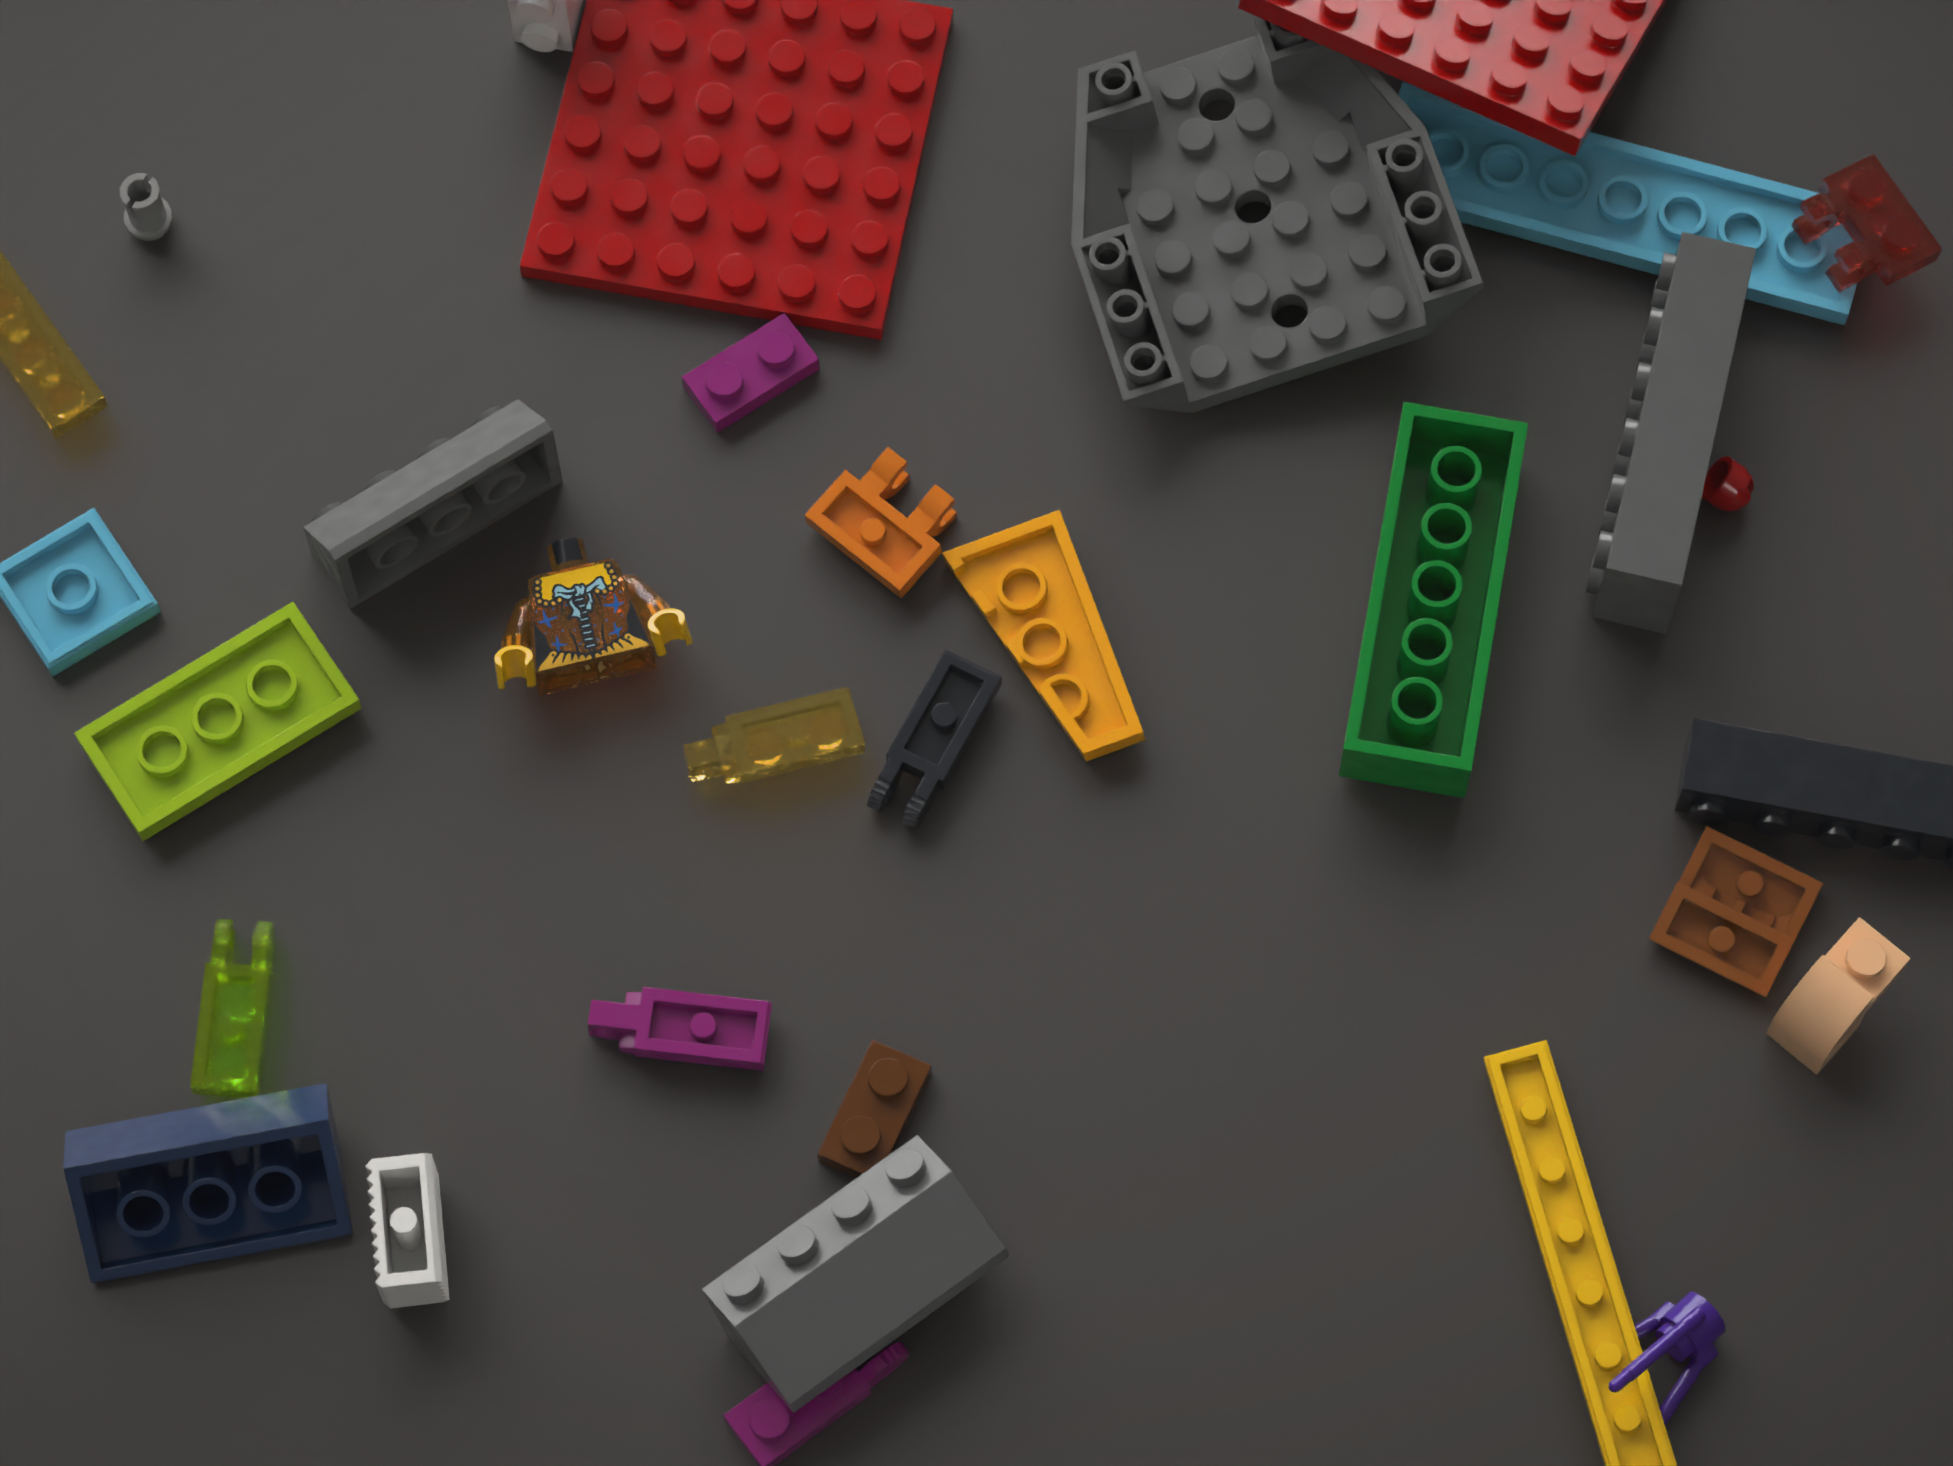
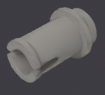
[120,173,173,241]

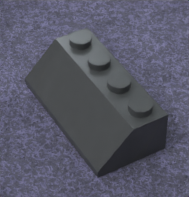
[303,399,563,609]
[702,1135,1010,1413]

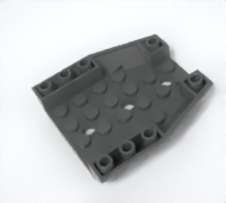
[1071,15,1484,413]

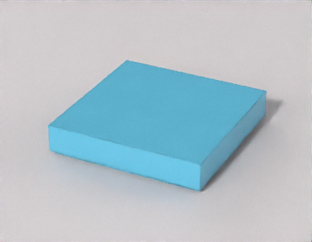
[0,508,161,677]

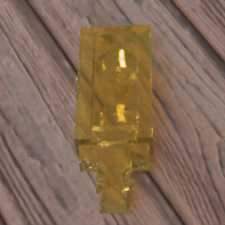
[683,687,865,784]

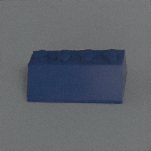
[63,1083,353,1283]

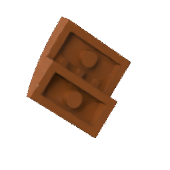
[1649,826,1823,998]

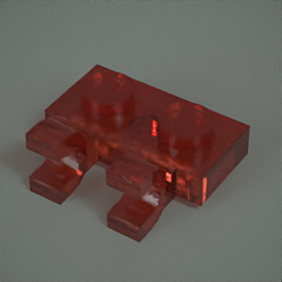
[1791,153,1942,293]

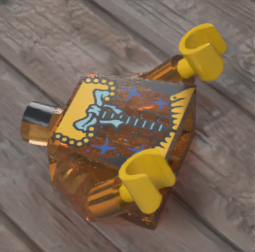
[494,537,693,696]

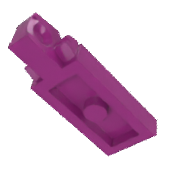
[587,987,772,1071]

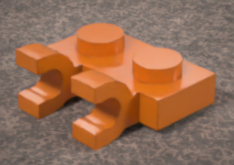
[804,447,957,598]

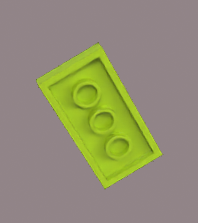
[74,602,362,841]

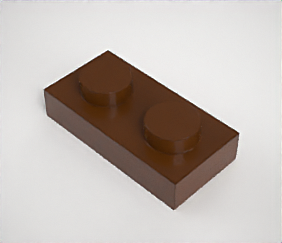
[817,1039,932,1178]

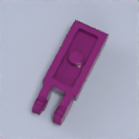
[723,1341,910,1466]

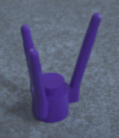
[1609,1292,1726,1426]

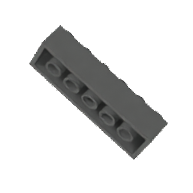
[1585,232,1756,634]

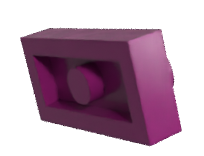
[681,313,820,433]

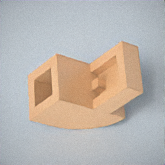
[1766,917,1911,1075]

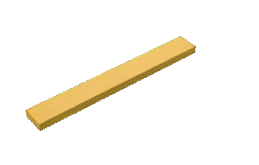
[1484,1040,1677,1466]

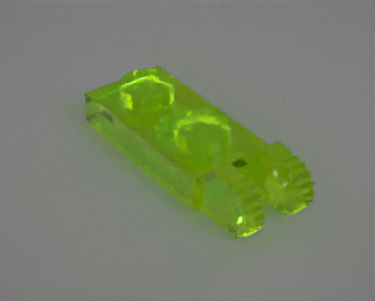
[190,919,275,1098]

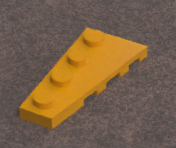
[942,510,1146,762]

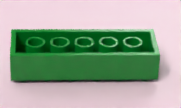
[1338,402,1528,798]

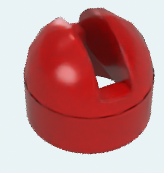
[1701,456,1754,512]

